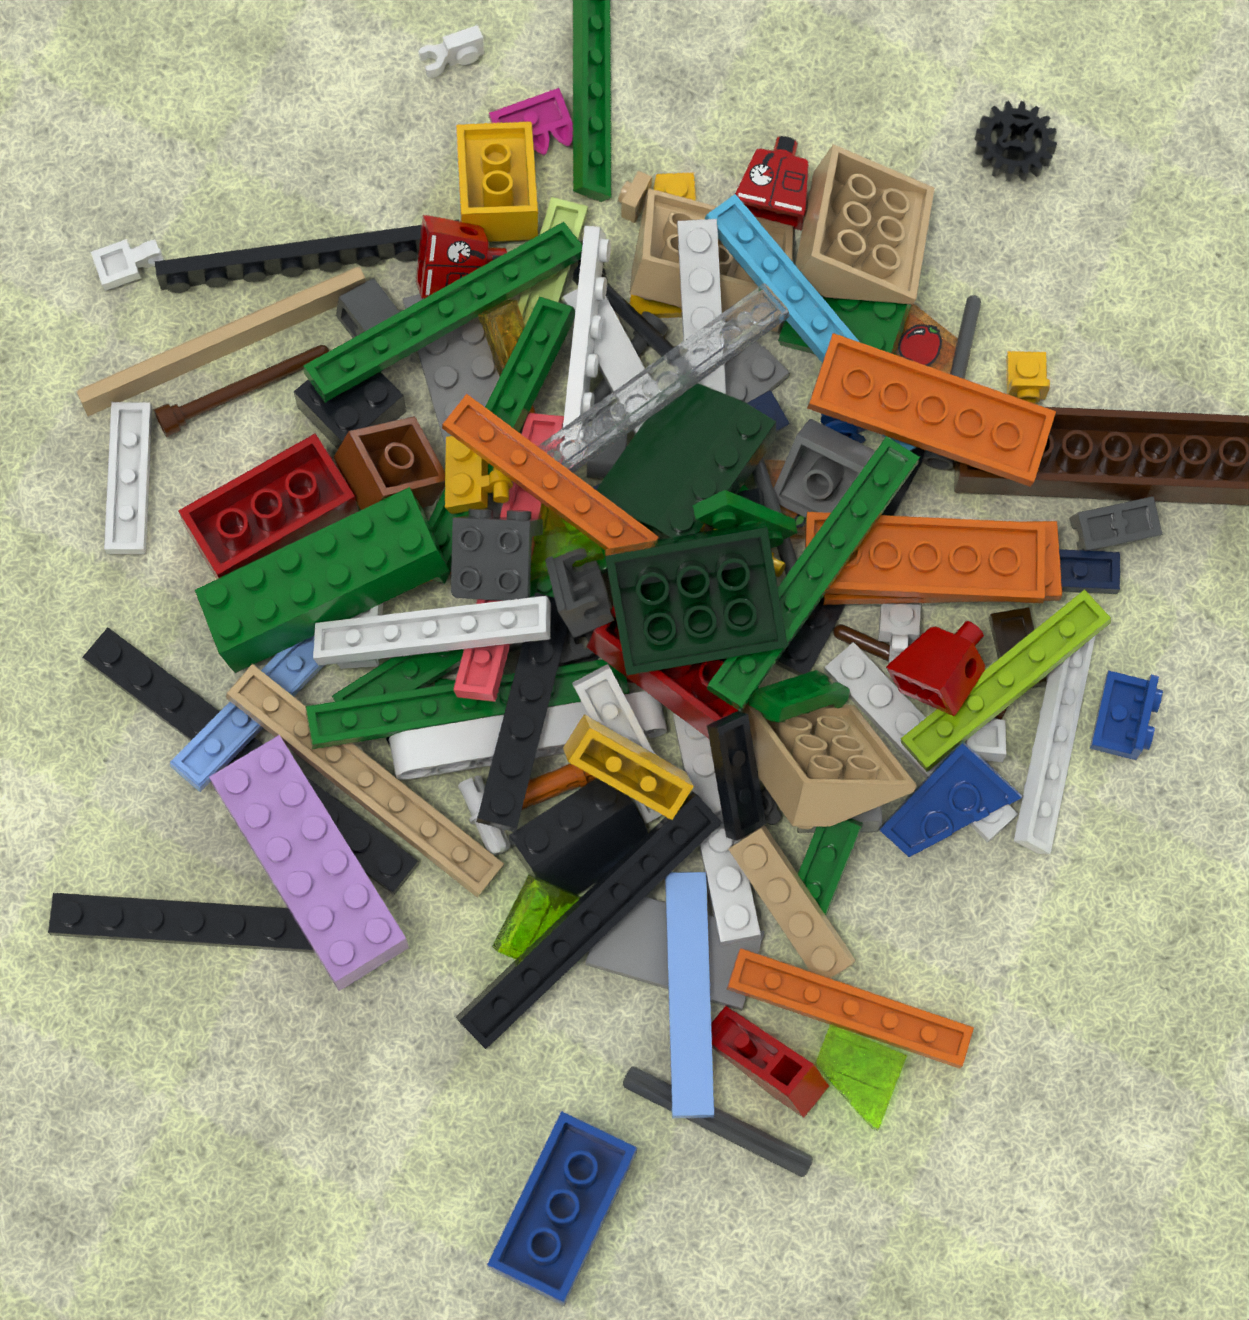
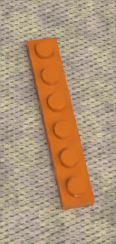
[442,394,659,550]
[726,948,974,1069]

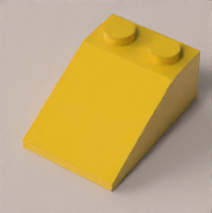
[456,122,538,242]

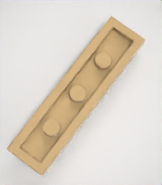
[728,825,855,978]

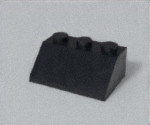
[509,778,649,911]

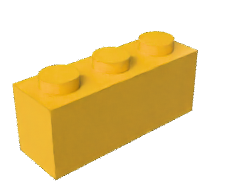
[563,714,694,820]

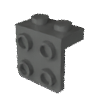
[451,509,543,601]

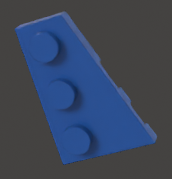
[879,740,1022,857]

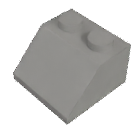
[774,418,875,518]

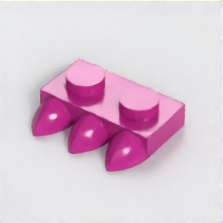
[488,88,573,155]

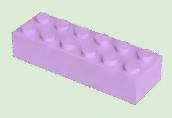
[209,735,409,991]

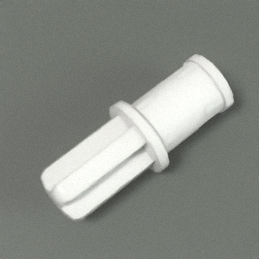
[458,775,510,856]

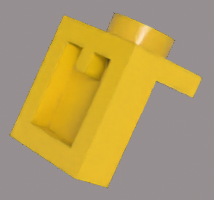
[1006,351,1050,404]

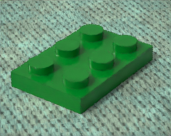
[778,295,912,355]

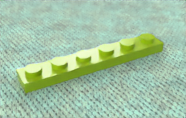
[901,589,1111,772]

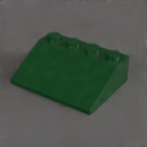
[596,375,776,540]
[605,521,788,675]

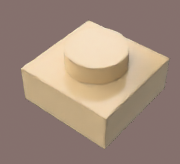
[618,171,652,223]

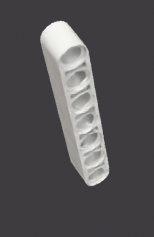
[389,691,667,780]

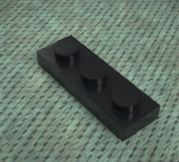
[707,711,767,841]

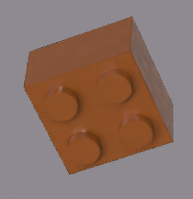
[334,416,445,510]

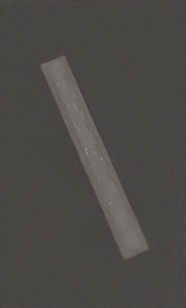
[535,283,790,499]

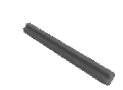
[623,1067,813,1177]

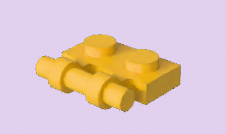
[445,436,513,514]

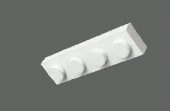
[104,402,152,554]
[572,664,662,824]

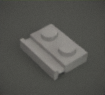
[724,334,790,403]

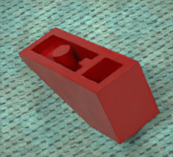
[711,1005,829,1118]

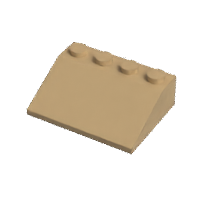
[796,144,935,304]
[629,188,793,332]
[743,702,916,829]

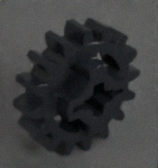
[974,101,1057,182]

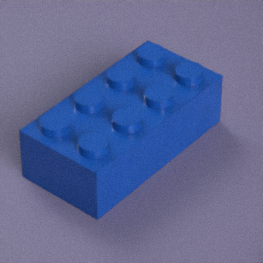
[487,1111,637,1306]

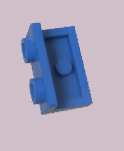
[1089,670,1163,760]

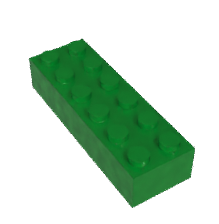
[195,487,450,673]

